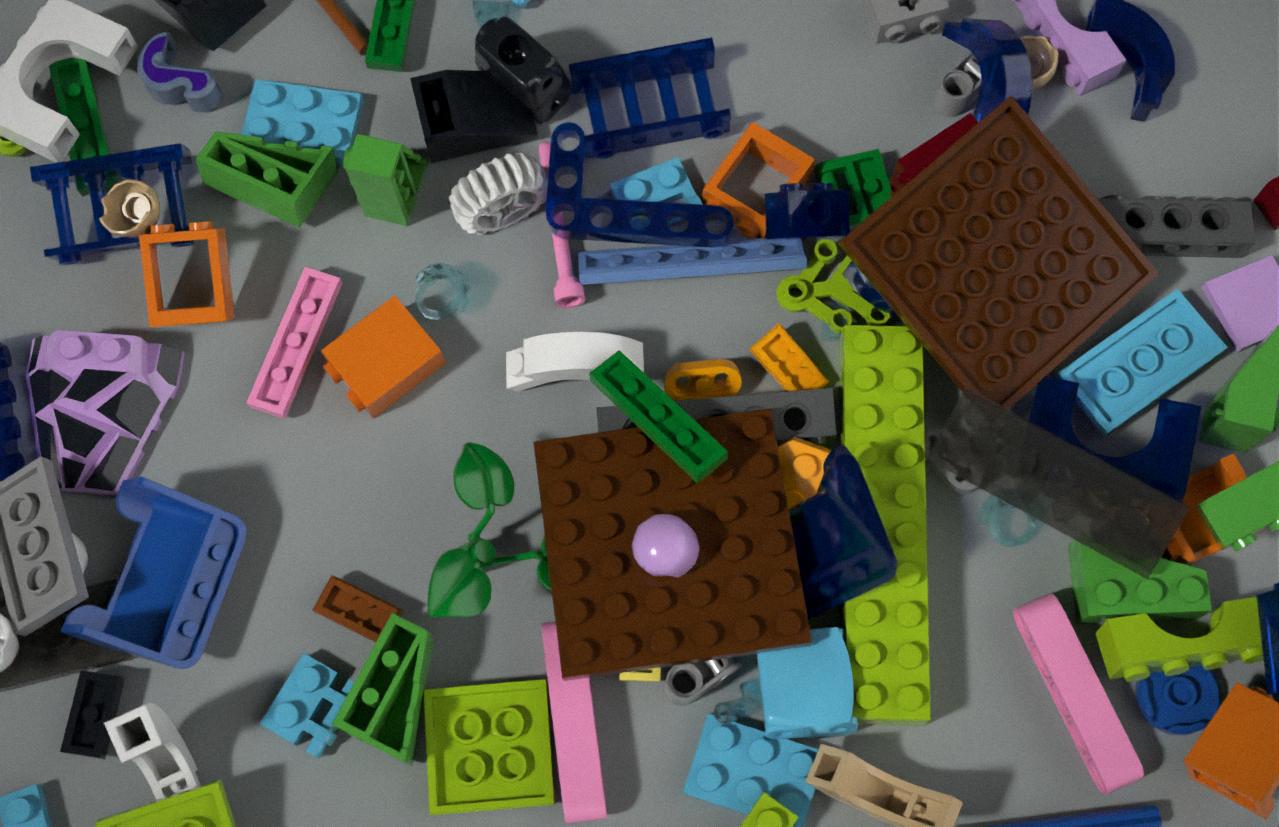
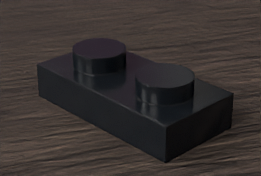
[60,670,125,760]

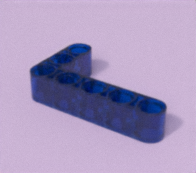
[546,122,734,248]

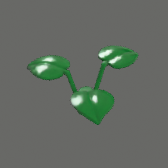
[428,442,552,618]

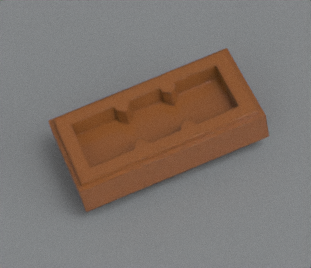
[312,575,404,643]

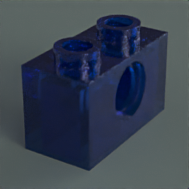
[764,183,850,240]

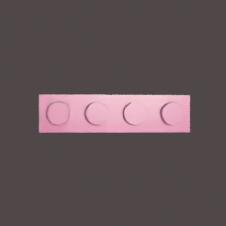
[246,267,343,419]

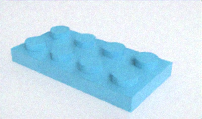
[1055,289,1228,437]

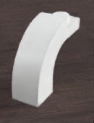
[506,332,644,392]
[104,703,201,800]

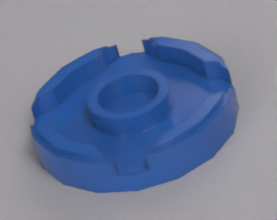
[1135,665,1221,736]

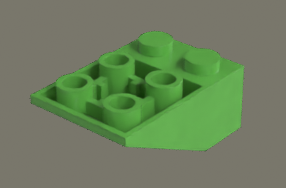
[1199,325,1279,453]

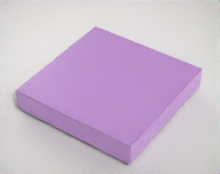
[1201,255,1279,353]

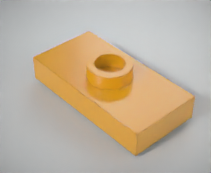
[749,323,829,392]

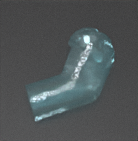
[714,679,762,723]

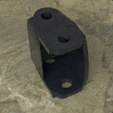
[475,16,573,125]

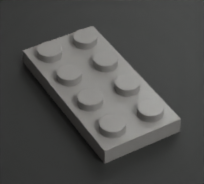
[0,456,89,636]

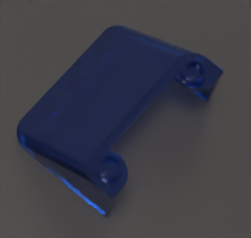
[789,444,898,619]

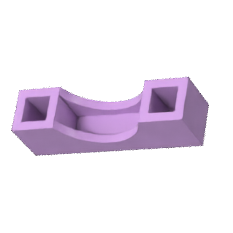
[1011,0,1126,96]

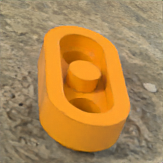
[663,359,742,401]

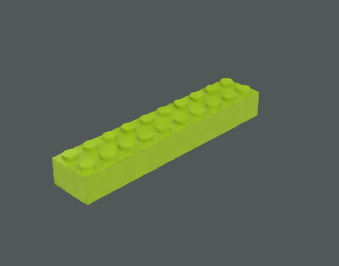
[839,325,931,726]

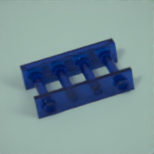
[568,37,731,159]
[30,143,194,265]

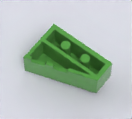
[195,131,338,228]
[343,134,429,226]
[1196,461,1279,552]
[1068,535,1212,624]
[332,613,435,766]

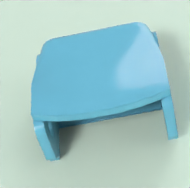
[757,627,858,739]

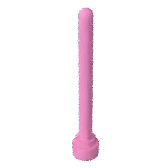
[538,142,585,308]

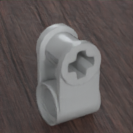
[934,46,1002,117]
[665,657,743,706]

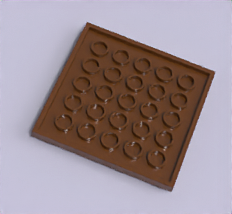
[837,95,1159,424]
[533,409,812,681]

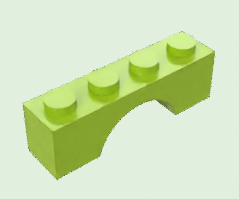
[1095,596,1279,682]

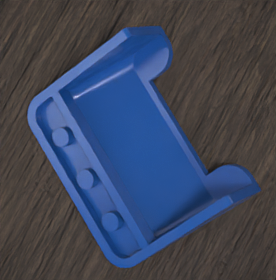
[61,477,247,669]

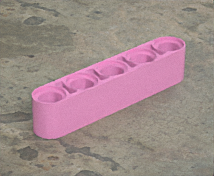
[1013,593,1144,795]
[541,621,607,824]

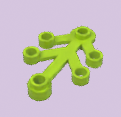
[776,239,890,335]

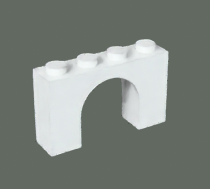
[0,0,138,164]

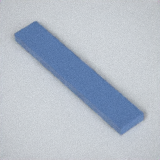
[578,236,807,285]

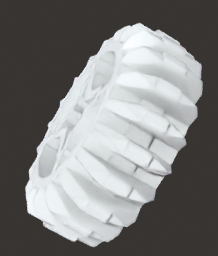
[449,153,551,235]

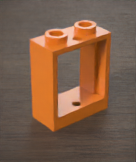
[702,121,815,239]
[139,221,235,327]

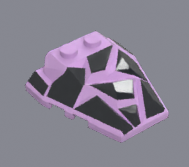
[26,330,185,497]

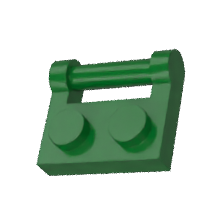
[814,149,892,237]

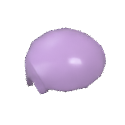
[632,514,700,578]

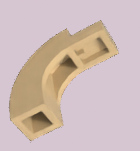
[805,744,963,827]

